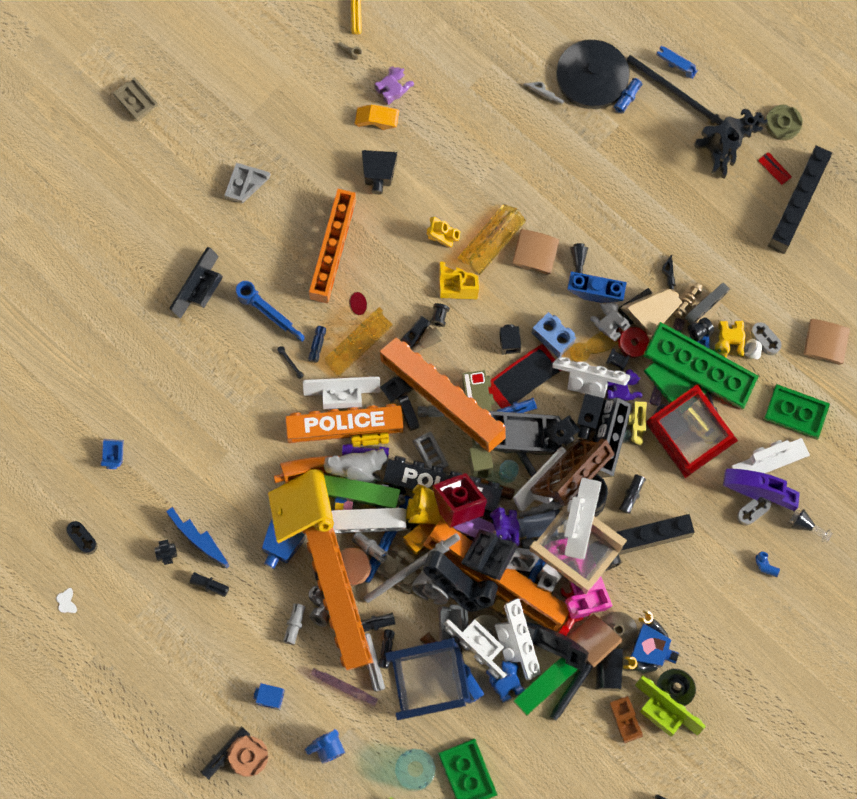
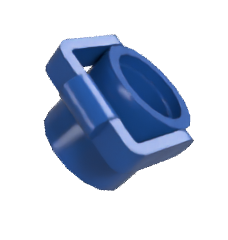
[304,729,346,764]

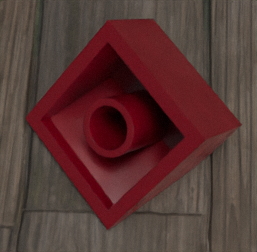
[432,473,487,528]

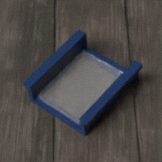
[385,638,471,721]

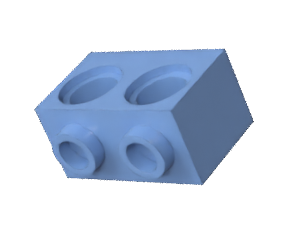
[532,312,576,358]

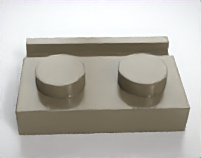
[113,77,158,121]

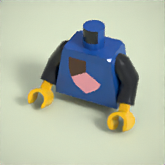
[623,611,679,674]

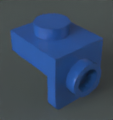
[101,439,124,469]

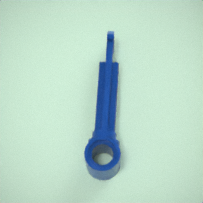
[236,281,305,342]

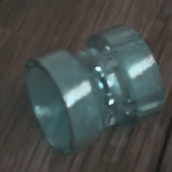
[499,460,519,483]

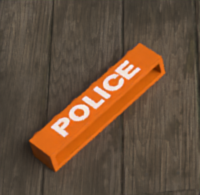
[286,404,403,443]

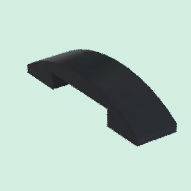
[526,622,589,672]

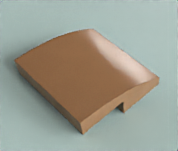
[512,229,560,275]
[804,319,850,365]
[568,614,623,667]

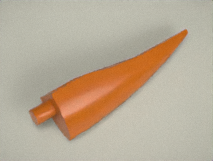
[274,456,340,483]

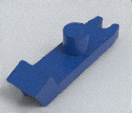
[656,46,698,79]

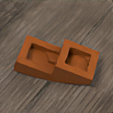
[609,696,643,744]

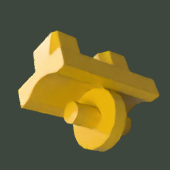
[426,217,460,248]

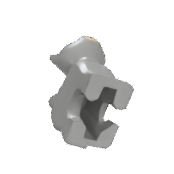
[590,302,630,341]

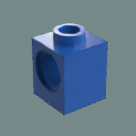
[253,683,285,710]

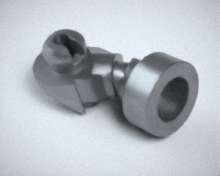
[309,586,330,627]

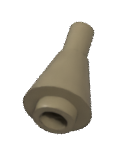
[411,326,442,353]

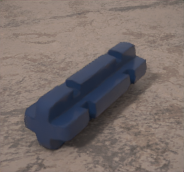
[308,326,326,363]

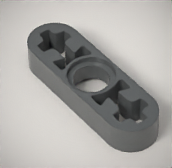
[685,282,730,324]

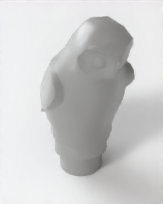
[324,449,388,484]

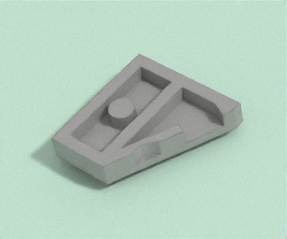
[224,163,271,204]

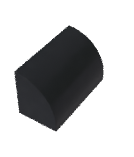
[596,649,623,692]

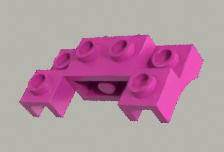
[544,538,613,619]

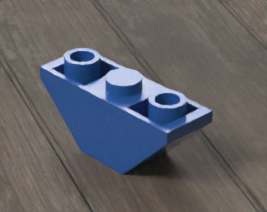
[567,271,627,303]

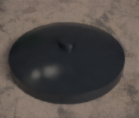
[556,39,629,109]

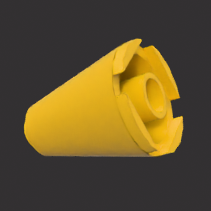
[406,484,446,524]

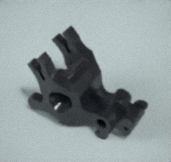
[694,109,768,179]

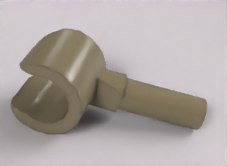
[338,42,362,60]

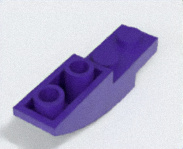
[723,469,800,511]

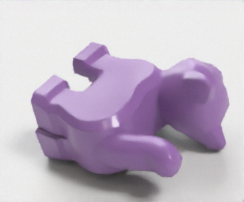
[374,66,414,105]

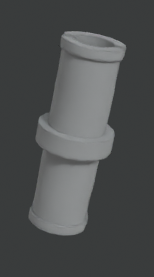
[352,532,388,563]
[283,604,306,645]

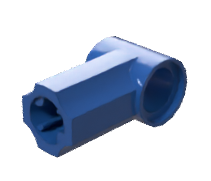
[452,664,485,703]

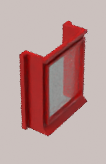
[646,385,739,478]

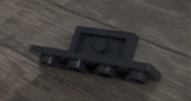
[169,247,223,318]

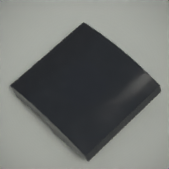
[461,529,518,581]

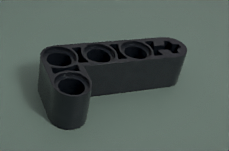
[423,550,498,612]

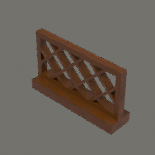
[530,439,614,506]

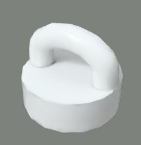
[744,339,762,360]

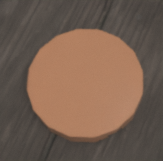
[341,547,371,587]
[228,735,268,777]

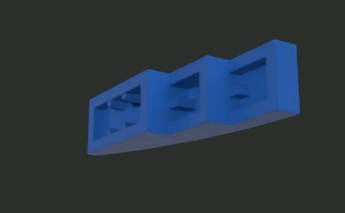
[166,507,229,568]

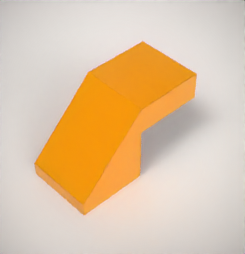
[355,104,399,130]

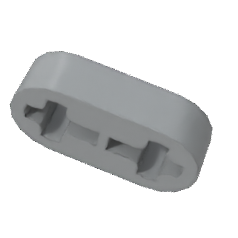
[751,322,782,355]
[737,497,771,526]

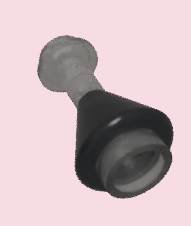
[789,509,833,543]

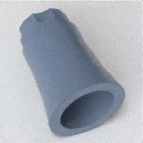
[517,510,558,538]

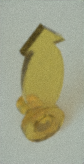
[569,327,630,362]

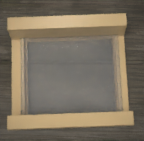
[529,505,627,595]

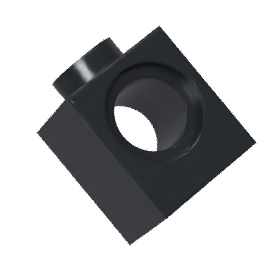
[499,324,521,355]

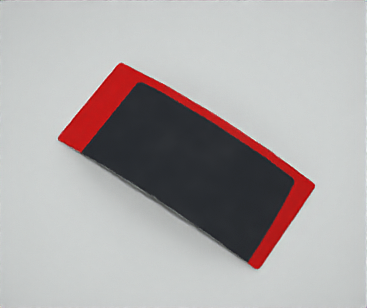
[488,344,562,409]

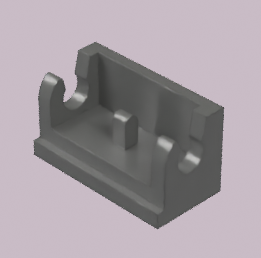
[438,605,469,647]

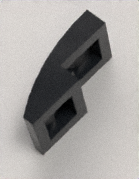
[380,376,414,403]

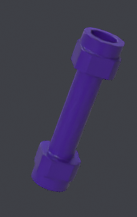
[342,444,389,459]

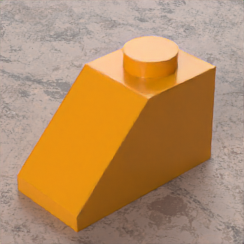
[403,524,436,557]

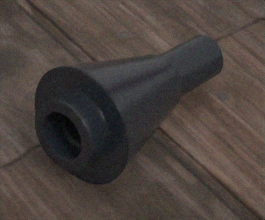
[570,243,588,274]

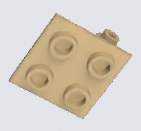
[672,283,722,325]

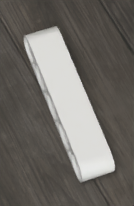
[332,508,406,533]

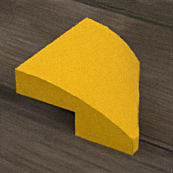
[439,262,479,300]

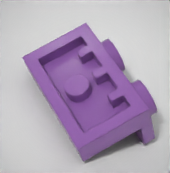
[454,517,495,538]

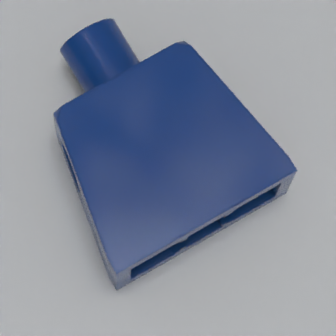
[262,519,306,569]

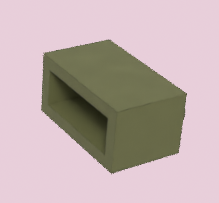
[468,444,493,478]

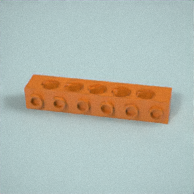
[309,189,356,304]

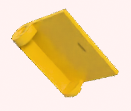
[268,469,334,543]

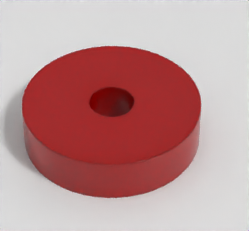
[618,327,649,358]

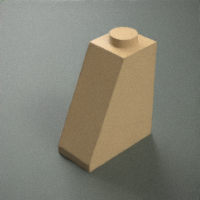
[621,289,682,335]

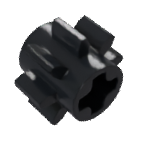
[155,539,177,565]

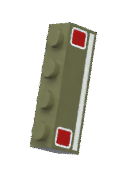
[462,370,494,445]

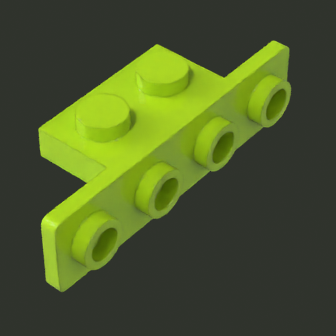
[635,676,706,737]

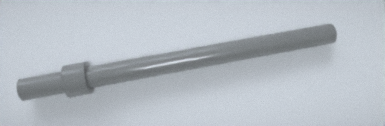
[364,533,460,603]

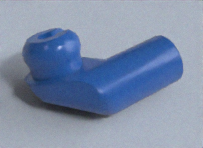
[756,551,780,578]

